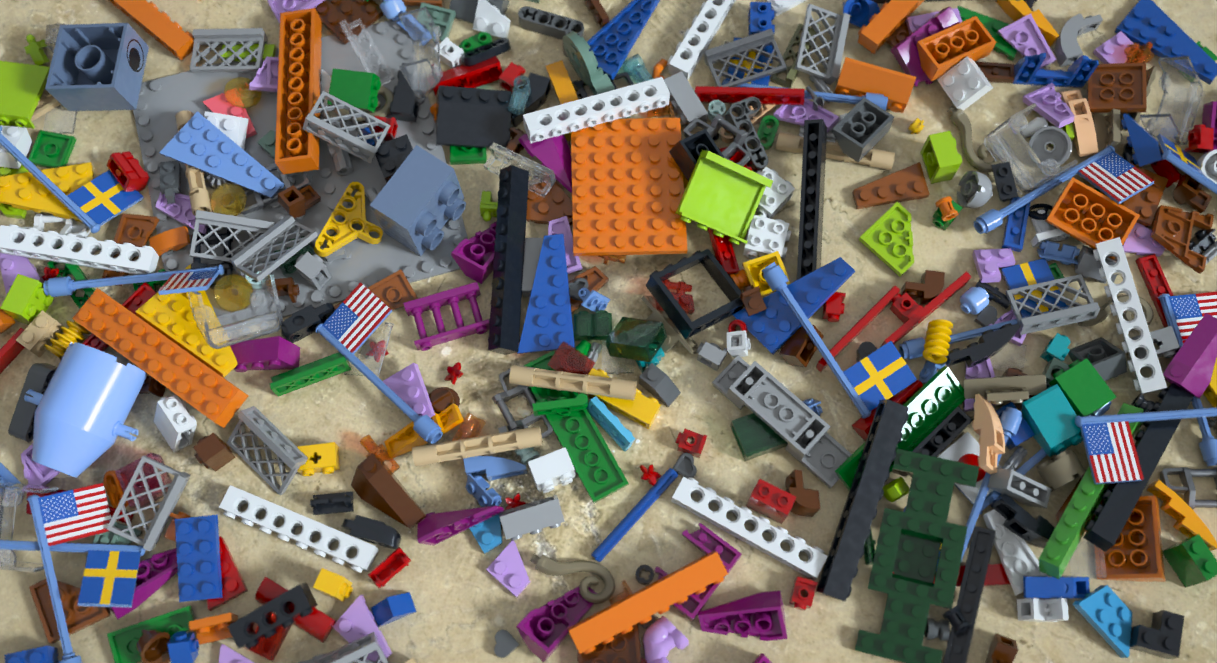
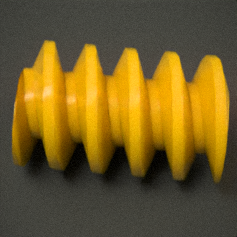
[923,319,953,364]
[44,320,90,359]

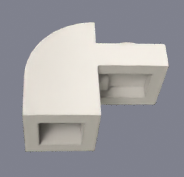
[1017,598,1069,622]

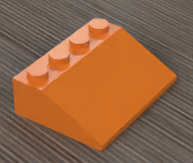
[1045,177,1140,260]
[1094,496,1165,582]

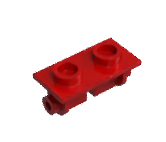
[1150,151,1182,188]
[368,547,411,588]

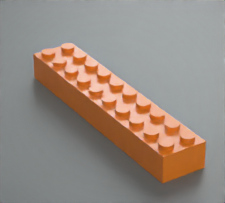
[275,8,322,174]
[72,288,248,428]

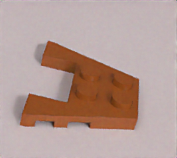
[1151,205,1214,274]

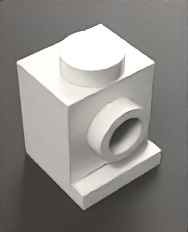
[435,37,464,68]
[727,330,751,358]

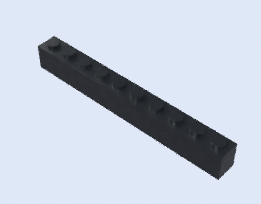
[797,119,827,280]
[488,165,529,355]
[1083,383,1194,552]
[816,399,909,602]

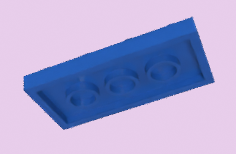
[175,515,223,602]

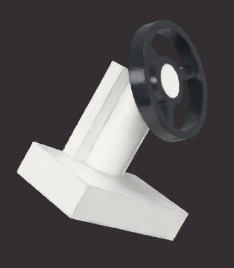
[1028,204,1070,248]

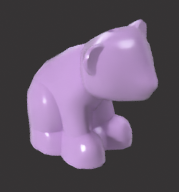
[643,616,689,663]

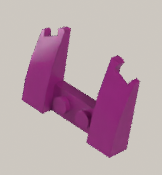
[890,7,959,87]
[655,523,742,622]

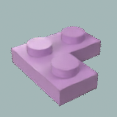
[972,248,1015,283]

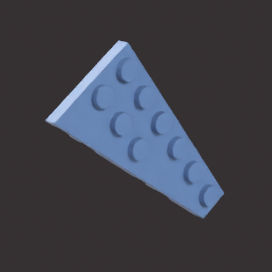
[159,111,285,199]

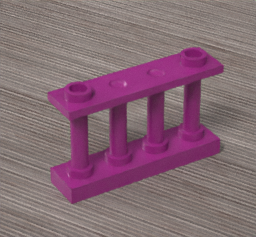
[403,282,490,351]

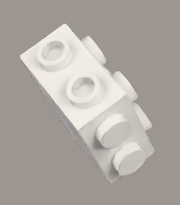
[756,166,795,219]
[743,215,791,259]
[154,394,197,452]

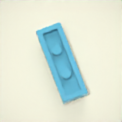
[587,396,635,452]

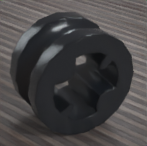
[635,565,654,585]

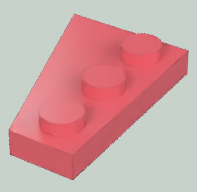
[202,88,257,139]

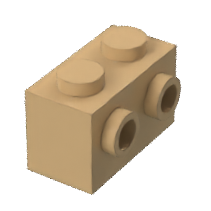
[16,310,64,358]

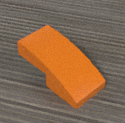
[149,226,190,256]

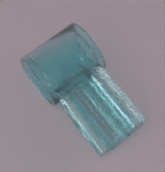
[622,54,653,83]
[508,75,531,115]

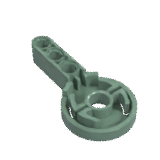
[563,31,631,119]

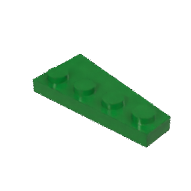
[957,6,1017,61]
[107,606,195,663]

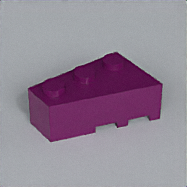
[229,336,300,372]

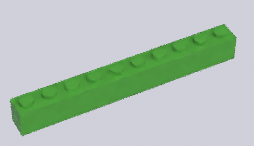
[1039,403,1144,580]

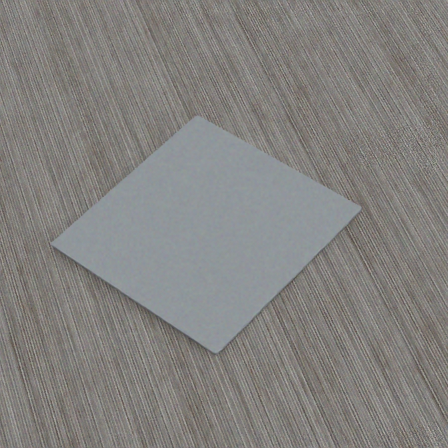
[133,17,468,334]

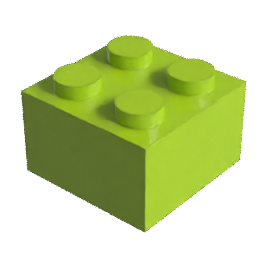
[920,131,962,184]
[0,274,54,325]

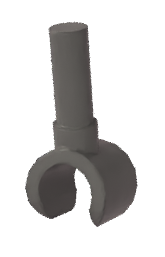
[806,86,824,111]

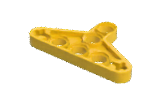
[314,182,383,257]

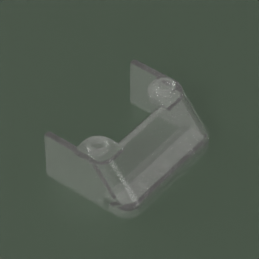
[399,7,443,100]
[1140,56,1203,145]
[984,103,1078,196]
[188,270,283,349]
[0,482,59,572]

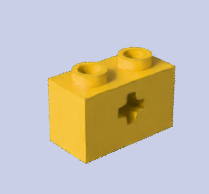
[297,442,340,477]
[313,568,353,602]

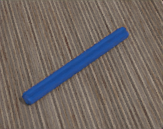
[592,468,678,562]

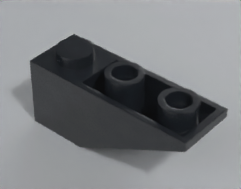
[389,63,420,122]
[511,73,551,127]

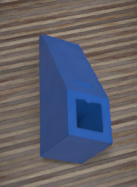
[1121,113,1163,167]
[1023,576,1090,599]

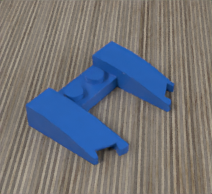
[1011,53,1099,88]

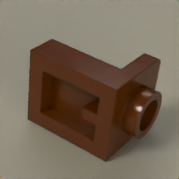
[506,127,525,159]
[269,277,300,303]
[740,285,767,317]
[139,374,166,397]

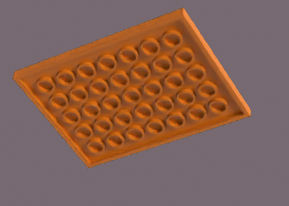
[571,118,687,256]

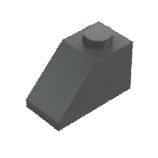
[639,363,681,408]

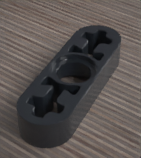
[462,38,511,66]

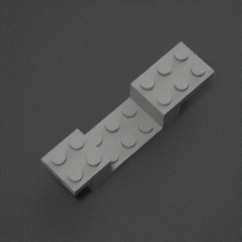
[712,356,852,489]

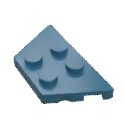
[1072,585,1133,658]

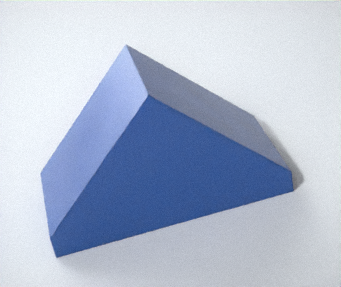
[371,592,417,628]

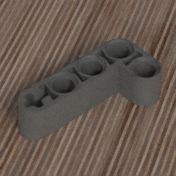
[518,6,584,57]
[725,97,769,173]
[8,363,57,442]

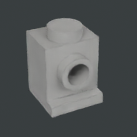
[696,342,728,371]

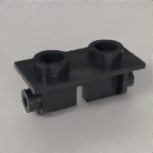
[991,162,1018,202]
[1189,229,1216,255]
[310,492,354,515]

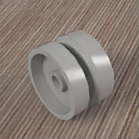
[1028,126,1072,168]

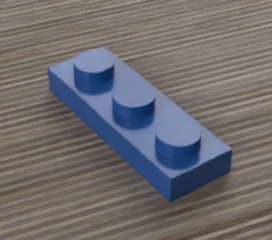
[1002,197,1030,252]

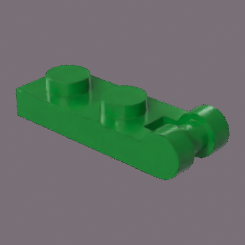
[532,393,588,416]

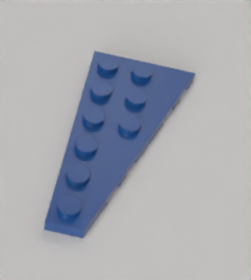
[587,0,660,80]
[1115,0,1217,84]
[517,234,575,354]
[732,257,855,354]

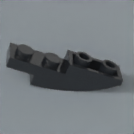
[945,323,1020,368]
[990,493,1055,548]

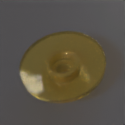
[224,77,262,108]
[210,183,247,216]
[214,274,253,312]

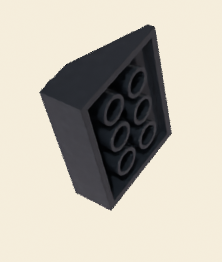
[436,85,512,150]

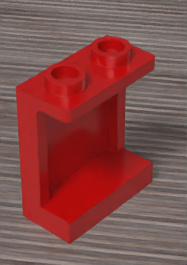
[746,479,796,524]

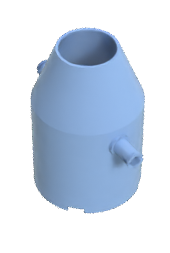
[24,342,148,478]

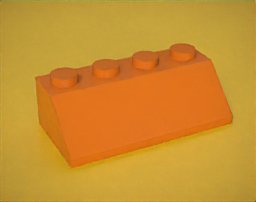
[917,16,997,81]
[834,57,916,113]

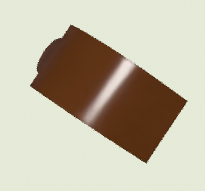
[1173,174,1212,213]
[278,185,321,218]
[901,270,945,305]
[785,469,820,517]
[985,633,1018,663]

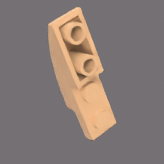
[1061,89,1098,157]
[972,394,1005,474]

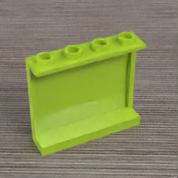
[0,61,50,129]
[675,150,773,245]

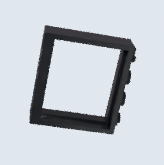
[645,249,744,340]

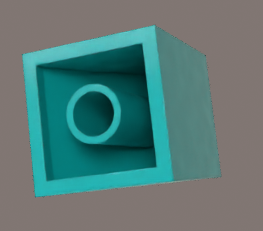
[1022,384,1083,457]

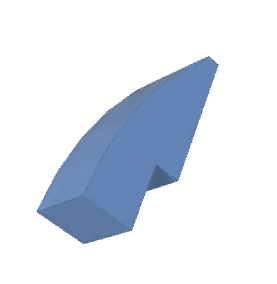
[463,456,528,481]

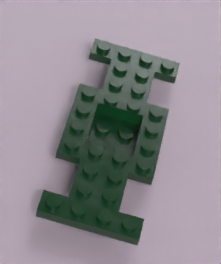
[855,449,979,663]

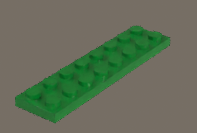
[524,350,629,504]
[835,366,966,491]

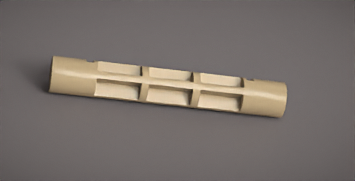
[175,111,212,216]
[775,132,895,170]
[509,365,637,400]
[412,426,543,467]

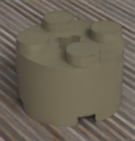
[1037,449,1086,492]

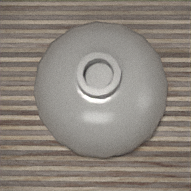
[957,171,993,208]

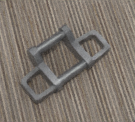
[684,114,750,166]
[235,160,311,215]
[492,369,553,439]
[1160,467,1217,509]

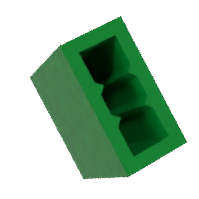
[327,68,381,113]
[1049,358,1116,417]
[1163,534,1217,588]

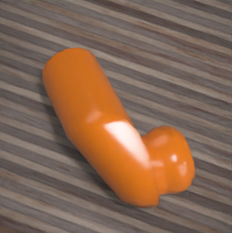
[652,59,668,79]

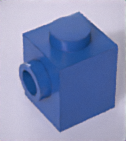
[167,631,199,663]

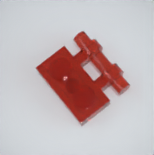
[655,279,695,315]

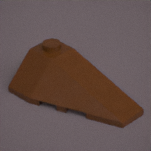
[351,453,426,529]

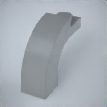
[1055,13,1103,67]

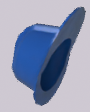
[842,0,880,28]

